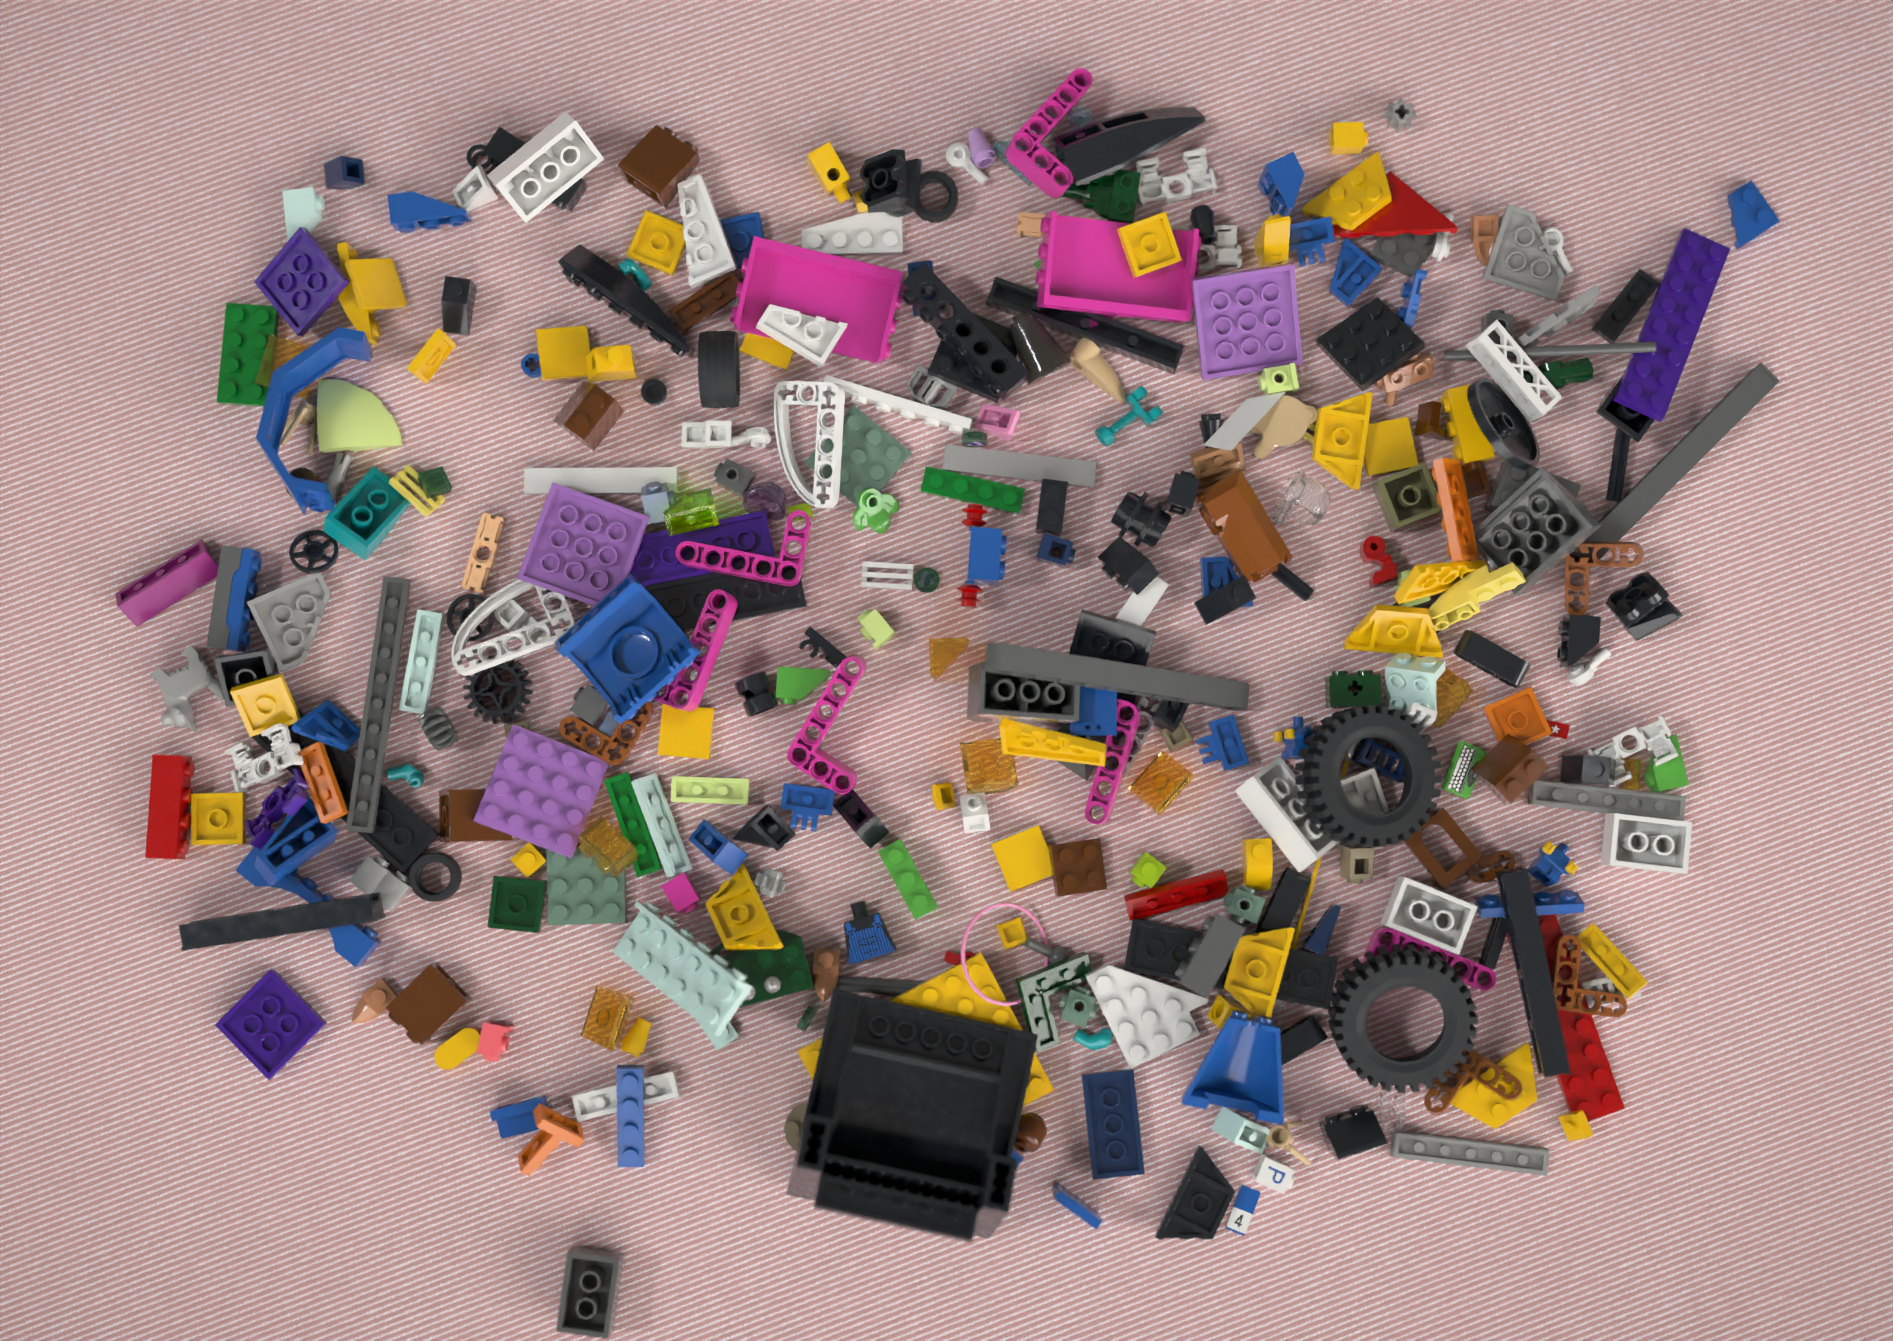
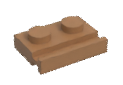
[1190,442,1247,489]

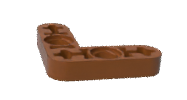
[1565,541,1644,615]
[559,702,654,766]
[1551,934,1627,1017]
[1424,1049,1523,1115]

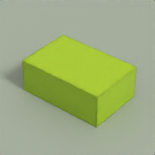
[787,503,813,522]

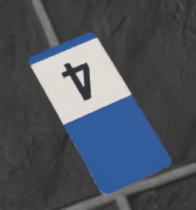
[1226,1185,1260,1236]

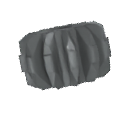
[418,706,458,751]

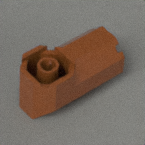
[1195,470,1293,585]

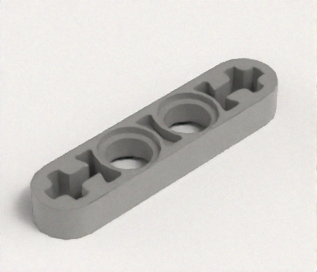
[1107,696,1161,779]

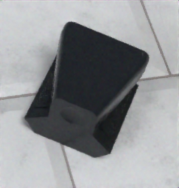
[860,149,922,217]
[1605,571,1684,641]

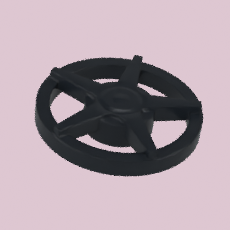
[289,530,339,574]
[446,594,494,642]

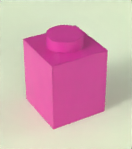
[661,872,702,914]

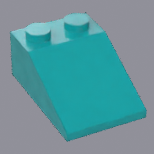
[323,466,415,561]

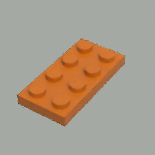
[1432,458,1479,562]

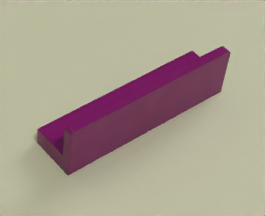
[115,539,219,626]

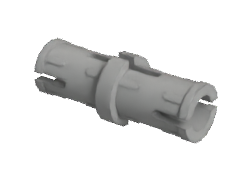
[325,452,353,505]

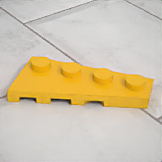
[1394,560,1488,604]
[999,718,1106,766]

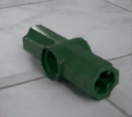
[1523,358,1594,392]

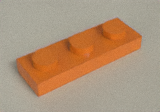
[298,742,348,824]

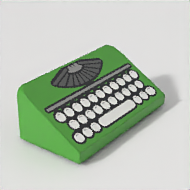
[1442,741,1486,799]

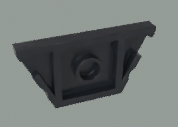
[1154,1145,1235,1239]

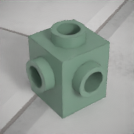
[1223,885,1266,924]
[1059,985,1098,1028]

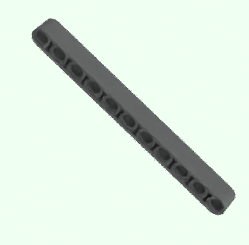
[1570,363,1780,568]
[984,642,1249,711]

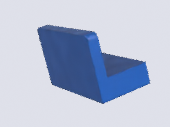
[489,1095,548,1139]

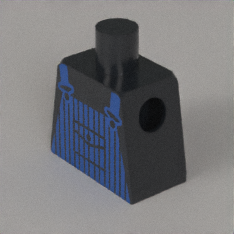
[844,900,897,965]

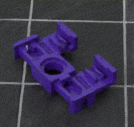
[245,768,308,850]

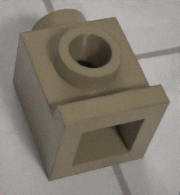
[1338,844,1374,883]

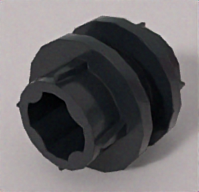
[1111,491,1172,547]

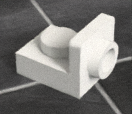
[960,792,990,834]

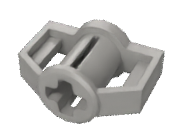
[906,365,958,409]

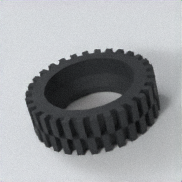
[1295,705,1442,847]
[1328,944,1478,1093]

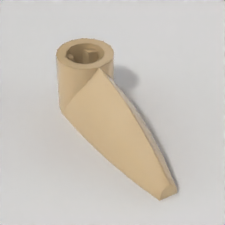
[1067,338,1126,404]

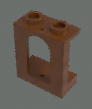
[1399,808,1483,889]

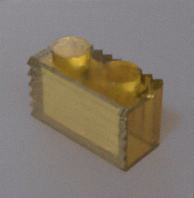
[578,816,638,878]

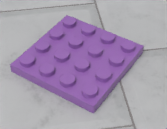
[1191,262,1303,380]
[517,482,649,606]
[473,724,609,858]

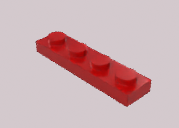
[1124,869,1229,921]

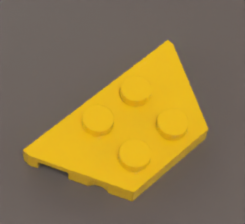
[1301,151,1392,231]
[1311,392,1373,490]
[1344,604,1443,658]
[705,863,783,950]
[1223,927,1295,1018]
[1447,1042,1538,1129]

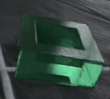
[417,466,452,499]

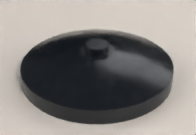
[1467,377,1540,470]

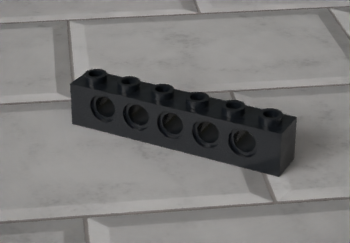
[900,263,1030,401]

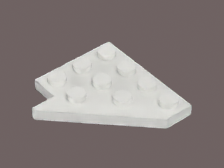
[1085,964,1209,1069]

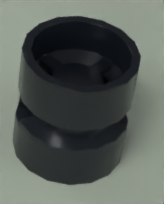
[735,671,779,717]

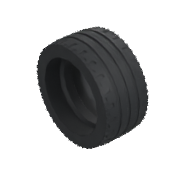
[698,331,740,408]

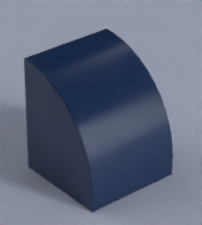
[324,156,365,190]

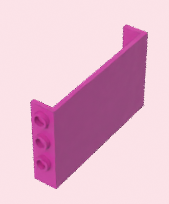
[1036,211,1201,323]
[730,236,903,365]

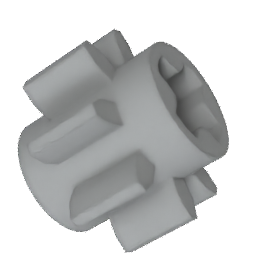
[1383,98,1416,133]
[754,867,787,898]

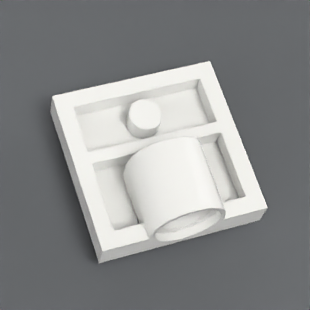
[1340,767,1389,815]

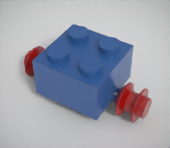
[956,504,1007,608]

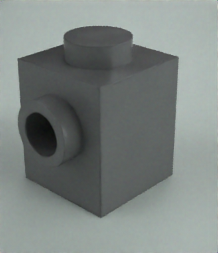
[1481,310,1513,344]
[714,458,756,498]
[570,684,608,725]

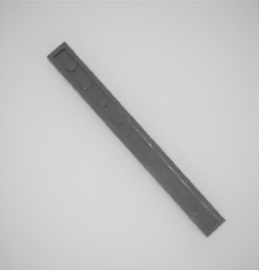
[346,576,411,834]

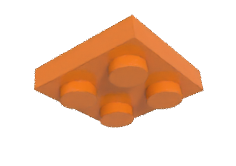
[1482,687,1552,745]

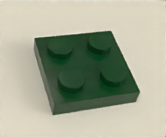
[487,876,547,933]

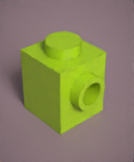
[1128,852,1167,889]

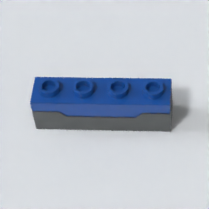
[206,545,262,652]

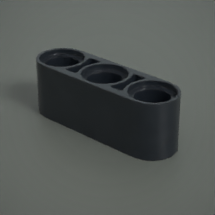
[1453,630,1531,688]
[1256,867,1311,933]
[1280,1014,1328,1066]

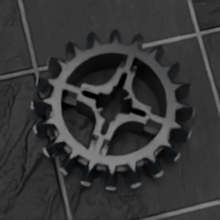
[463,656,533,724]

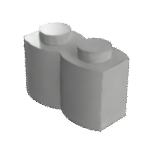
[349,854,412,911]

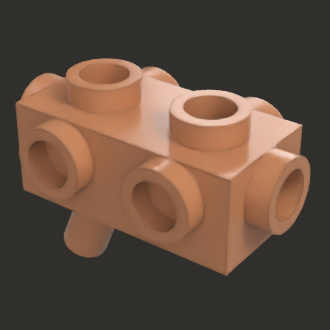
[1374,352,1434,405]

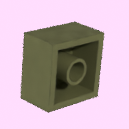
[1372,462,1442,532]

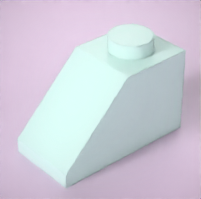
[282,187,325,241]
[1211,1107,1270,1155]

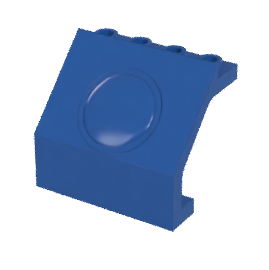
[555,573,701,724]

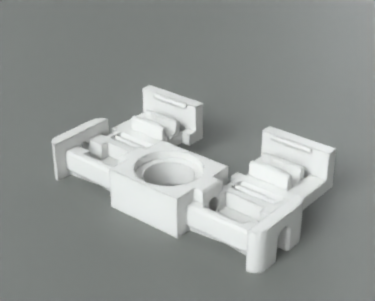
[1136,148,1217,208]
[1171,225,1242,270]
[1588,715,1679,788]
[225,723,304,792]

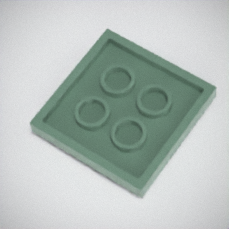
[804,405,912,507]
[546,845,627,926]

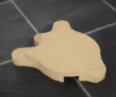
[1246,395,1318,460]

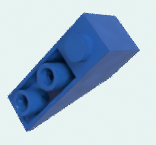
[387,191,472,233]

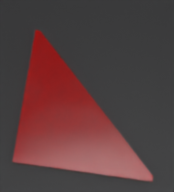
[1333,171,1458,238]

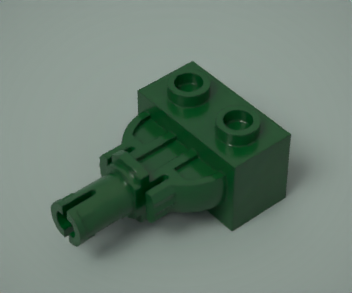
[1060,169,1141,224]

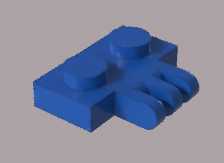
[1289,216,1335,266]
[1196,714,1249,771]
[780,783,835,832]

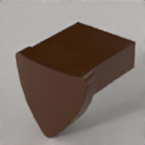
[1415,401,1447,440]
[1462,461,1491,500]

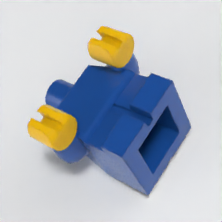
[1273,716,1314,759]
[1528,841,1579,887]

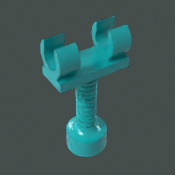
[1094,386,1164,447]

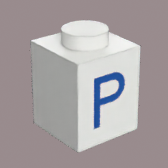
[1252,1154,1295,1194]

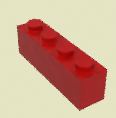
[145,754,195,859]

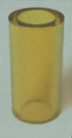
[1622,758,1641,791]

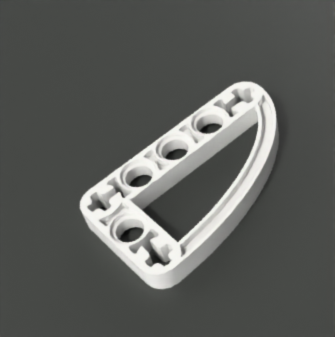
[774,381,845,509]
[451,579,575,676]

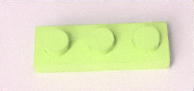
[671,776,750,805]

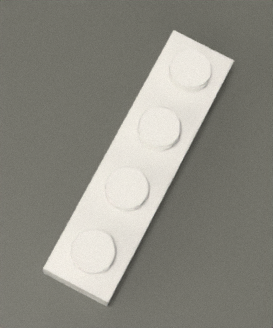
[572,1070,680,1122]

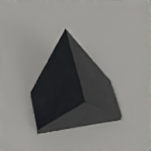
[732,804,796,851]

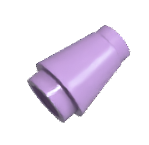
[967,128,996,168]

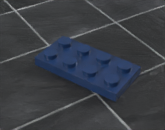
[1081,1068,1145,1180]

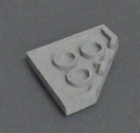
[1482,204,1565,301]
[1515,285,1601,347]
[247,572,331,672]

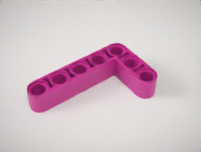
[1005,68,1093,198]
[676,510,811,586]
[654,589,737,712]
[787,654,867,794]
[1085,699,1141,825]
[1361,927,1497,991]

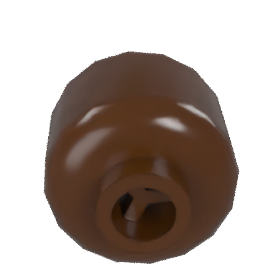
[1014,1112,1047,1153]

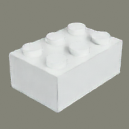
[1601,813,1692,874]
[1380,876,1478,955]

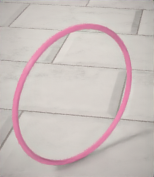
[961,902,1049,1006]

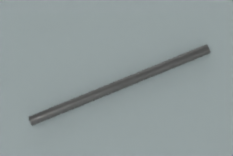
[1444,342,1656,361]

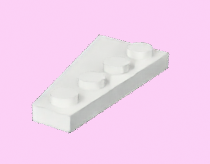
[677,174,738,288]
[802,212,903,256]

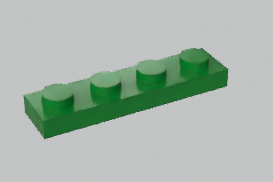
[920,466,1025,515]
[604,772,663,878]

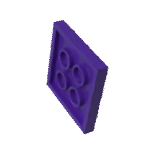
[254,227,350,337]
[215,968,327,1080]

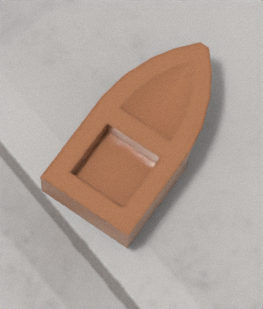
[1470,214,1499,266]
[812,948,840,1001]
[352,978,398,1024]

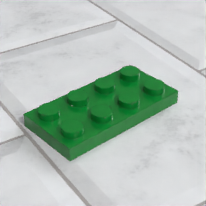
[217,303,279,407]

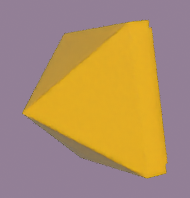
[931,782,956,810]

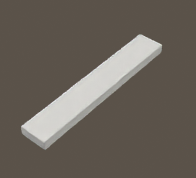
[524,467,678,495]

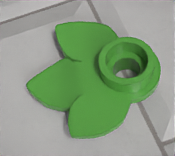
[853,488,899,534]

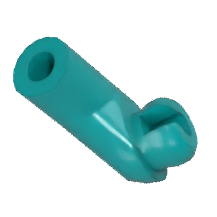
[618,258,653,291]
[387,764,425,788]
[1073,1028,1113,1050]

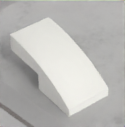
[681,420,732,449]
[494,599,547,641]

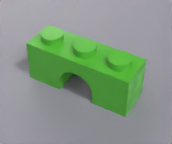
[878,839,938,920]

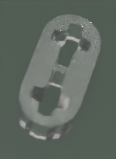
[1379,1085,1406,1132]

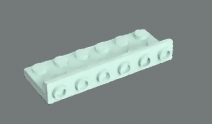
[613,901,752,1036]

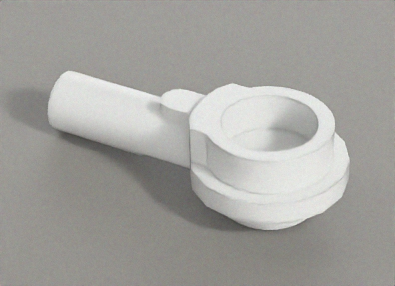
[946,142,988,185]
[1431,213,1454,262]
[1542,228,1574,275]
[731,427,771,448]
[1567,647,1611,686]

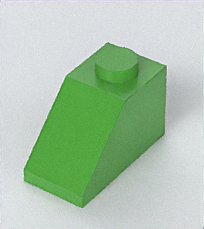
[776,667,830,705]
[1644,734,1689,792]

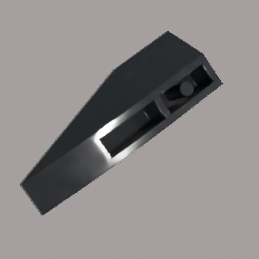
[1053,107,1206,186]
[558,244,694,358]

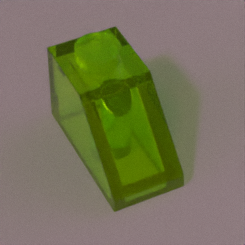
[663,488,719,536]

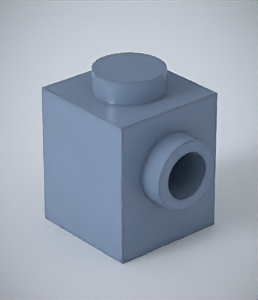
[641,481,676,524]

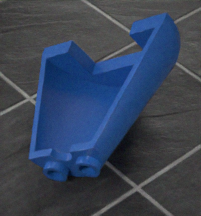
[1181,1010,1284,1125]

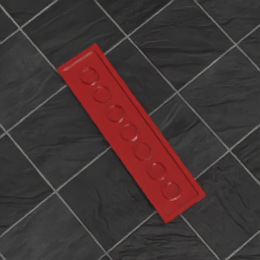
[1506,914,1625,1121]

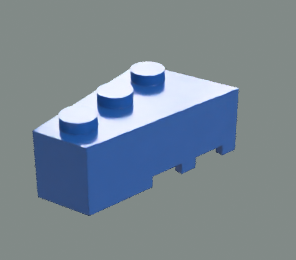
[254,794,338,886]

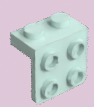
[1385,653,1445,717]

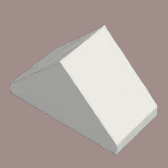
[452,165,498,212]

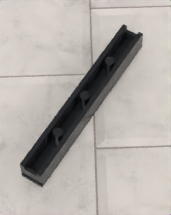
[985,276,1184,374]
[1495,865,1571,1078]
[179,892,386,951]

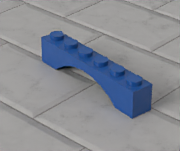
[235,847,382,967]

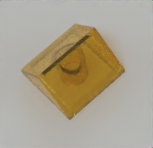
[929,637,970,682]
[1128,751,1195,815]
[580,986,635,1051]

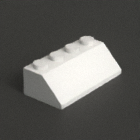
[487,111,604,223]
[1235,756,1339,872]

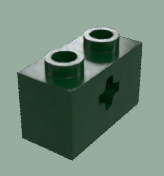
[1325,670,1382,708]

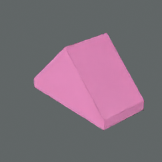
[974,403,1021,442]

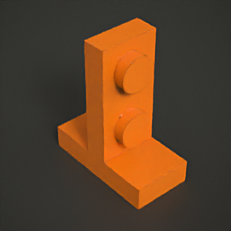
[517,1103,584,1176]

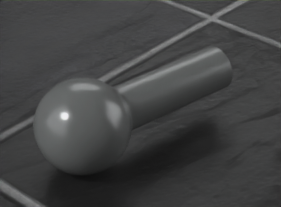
[1024,937,1069,964]

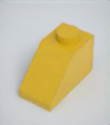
[1241,838,1273,890]

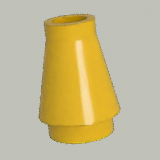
[620,1017,652,1058]

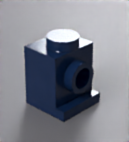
[1036,533,1076,569]

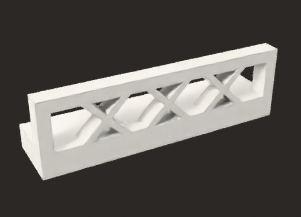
[1465,320,1562,423]

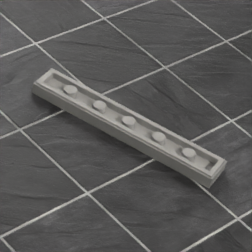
[942,444,1097,488]
[1528,779,1686,821]
[1390,1130,1549,1176]

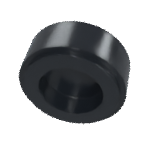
[641,379,667,405]

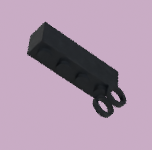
[466,126,588,212]

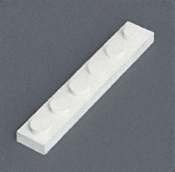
[824,375,972,435]

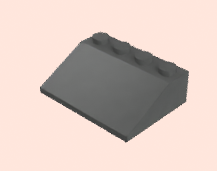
[1474,468,1602,595]

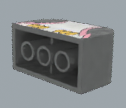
[967,662,1080,726]

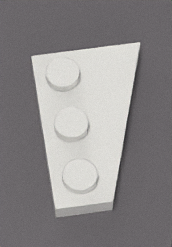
[756,304,848,368]

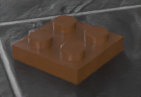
[1048,838,1107,897]

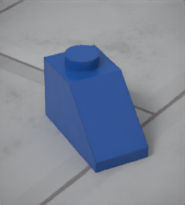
[689,819,748,875]

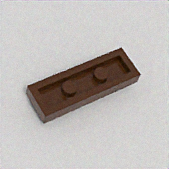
[668,271,739,334]

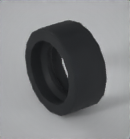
[914,171,958,223]
[409,853,462,902]

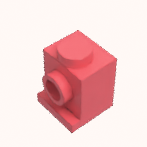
[477,1020,514,1062]

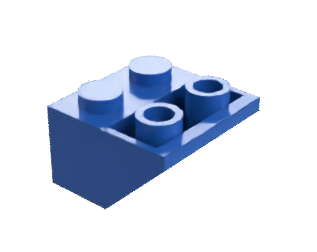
[1258,152,1305,217]

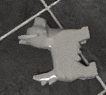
[150,645,224,732]

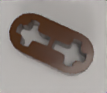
[1465,850,1515,883]

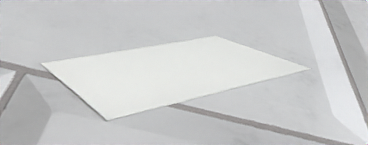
[1204,392,1286,451]

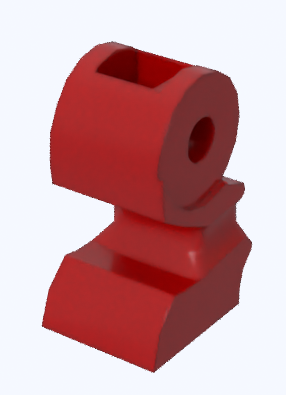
[1359,535,1398,588]

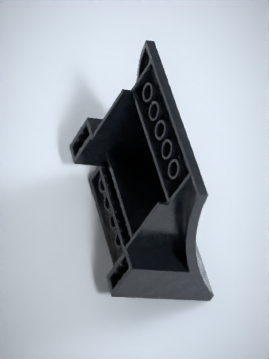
[786,989,1038,1243]

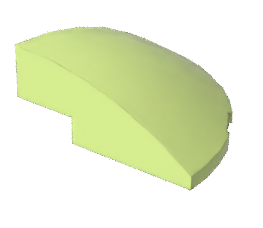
[317,379,403,453]

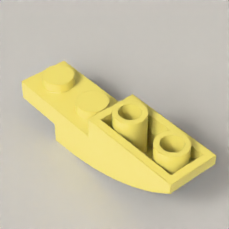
[1428,562,1526,631]

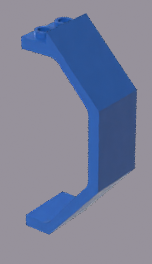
[256,327,372,516]

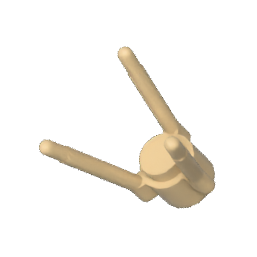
[280,401,317,455]
[1265,1119,1311,1166]

